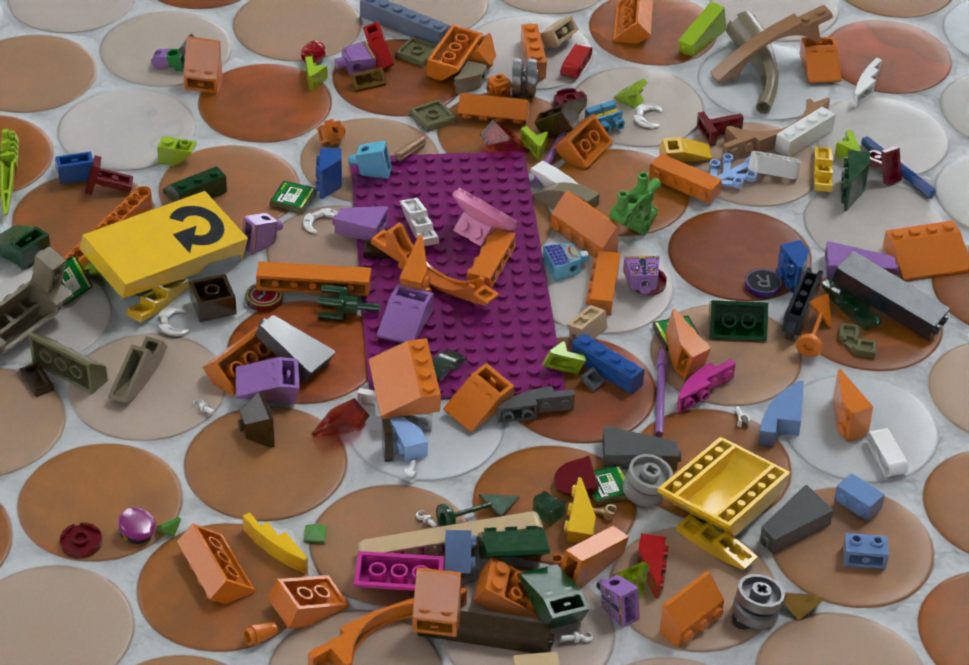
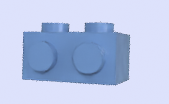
[834,473,885,521]
[445,530,476,574]
[843,533,889,569]

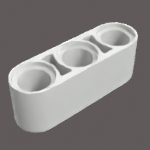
[748,151,801,179]
[866,428,908,477]

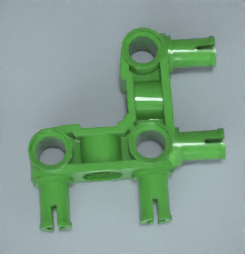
[609,172,661,236]

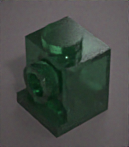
[533,491,566,526]

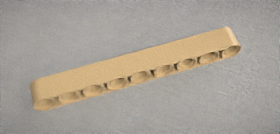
[357,511,544,556]

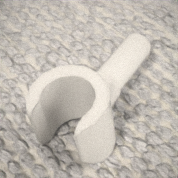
[735,406,750,427]
[403,460,417,483]

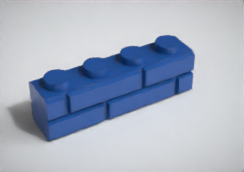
[571,334,645,394]

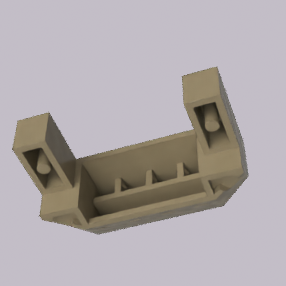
[0,246,73,356]

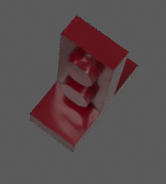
[696,111,744,146]
[869,146,902,185]
[85,155,133,195]

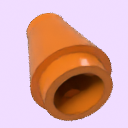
[243,622,278,646]

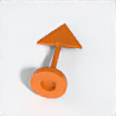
[796,293,831,357]

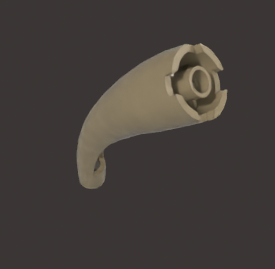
[726,11,779,114]

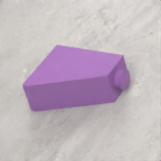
[332,206,389,240]

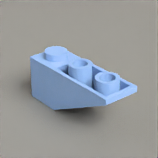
[383,416,428,462]

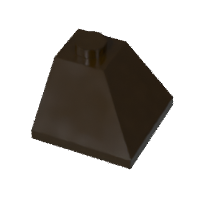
[237,391,275,448]

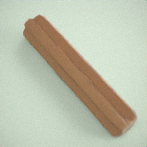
[394,135,427,161]

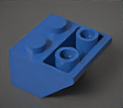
[316,148,342,199]
[55,151,93,184]
[776,240,809,293]

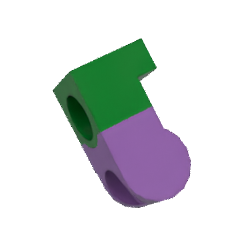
[151,49,185,71]

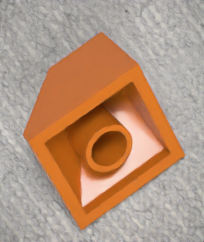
[463,33,496,70]

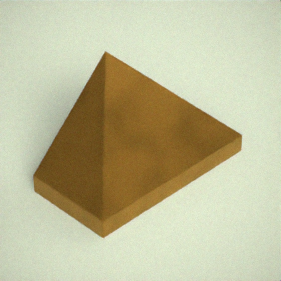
[350,67,387,91]
[783,592,823,621]

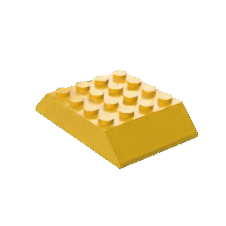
[657,437,790,536]

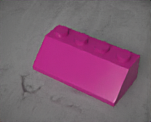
[354,551,444,591]

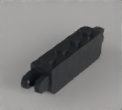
[782,267,823,340]

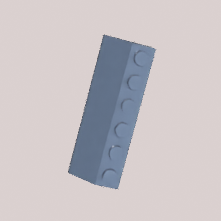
[360,0,451,45]

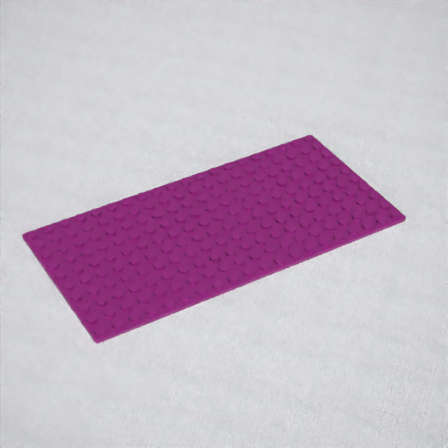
[351,150,566,400]

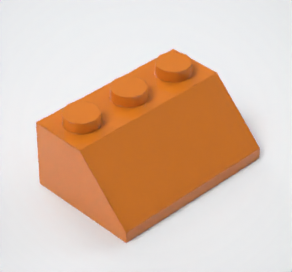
[554,114,613,169]
[659,571,724,648]

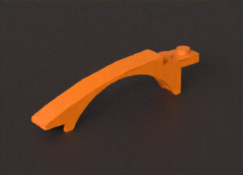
[371,222,499,306]
[308,588,467,665]

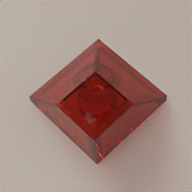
[480,120,531,153]
[311,398,370,437]

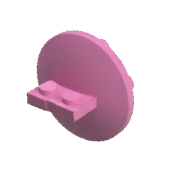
[452,188,518,247]

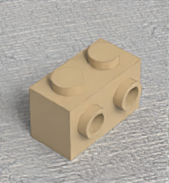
[540,16,579,49]

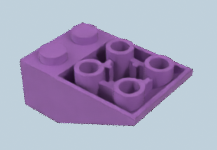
[377,284,433,343]
[236,357,299,404]

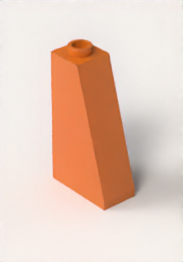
[561,526,629,589]

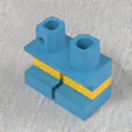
[584,100,625,133]

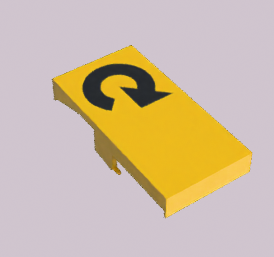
[79,191,248,299]

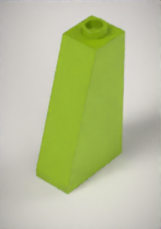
[678,2,726,57]

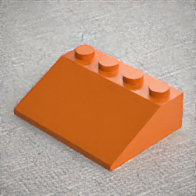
[883,220,969,282]
[369,338,441,419]

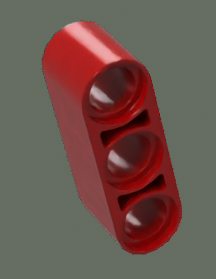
[560,43,592,79]

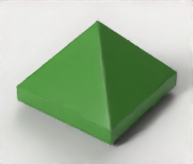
[156,517,181,537]
[304,524,327,543]

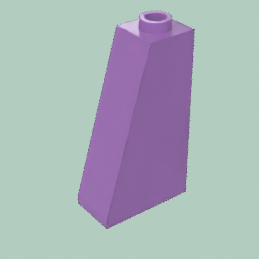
[824,241,898,279]

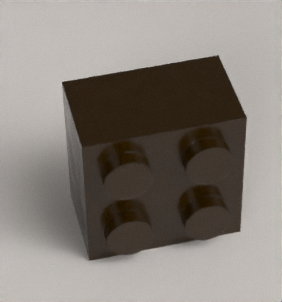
[189,274,237,322]

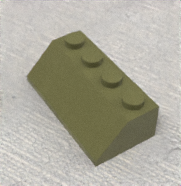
[28,333,108,394]

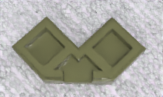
[838,323,877,359]

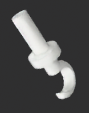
[192,399,216,415]
[416,510,439,528]
[560,632,593,643]

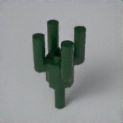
[318,285,381,322]

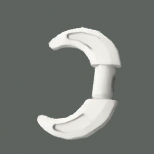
[634,103,663,129]
[303,208,338,234]
[158,306,189,337]

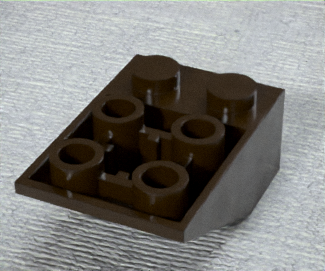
[534,98,587,138]

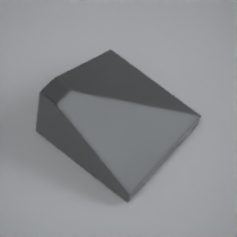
[580,367,605,392]

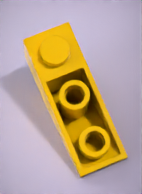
[658,137,713,163]
[564,477,596,543]

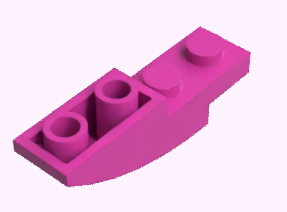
[677,359,736,413]

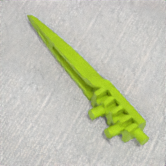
[0,128,19,216]

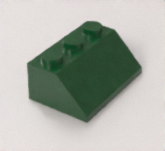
[162,166,227,202]
[709,300,769,341]
[478,526,550,559]

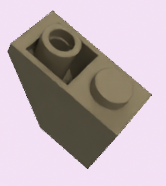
[454,61,487,93]

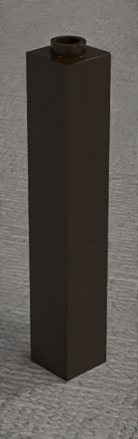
[417,611,555,654]

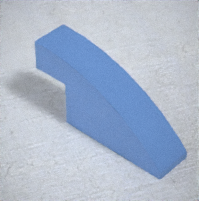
[758,380,804,447]

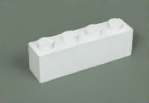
[775,107,835,157]

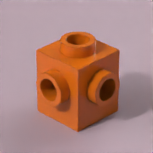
[486,73,512,98]
[316,119,346,145]

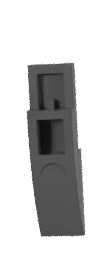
[497,386,575,423]

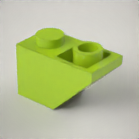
[157,136,196,166]

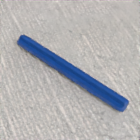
[861,136,936,198]

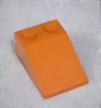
[399,235,432,293]
[833,369,873,442]
[268,575,350,628]

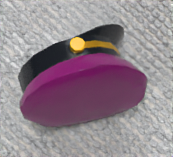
[118,507,156,544]

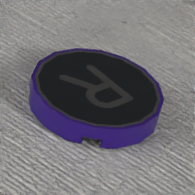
[745,269,782,298]

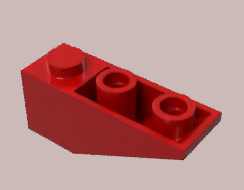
[363,21,394,70]
[637,533,669,598]

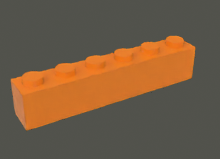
[256,261,371,297]

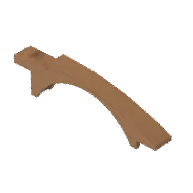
[710,5,833,84]
[722,98,830,158]

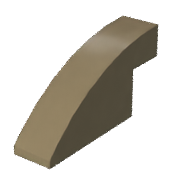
[532,182,600,210]
[108,336,167,404]

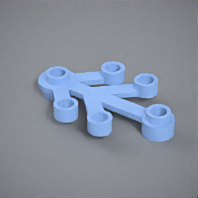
[709,153,757,189]

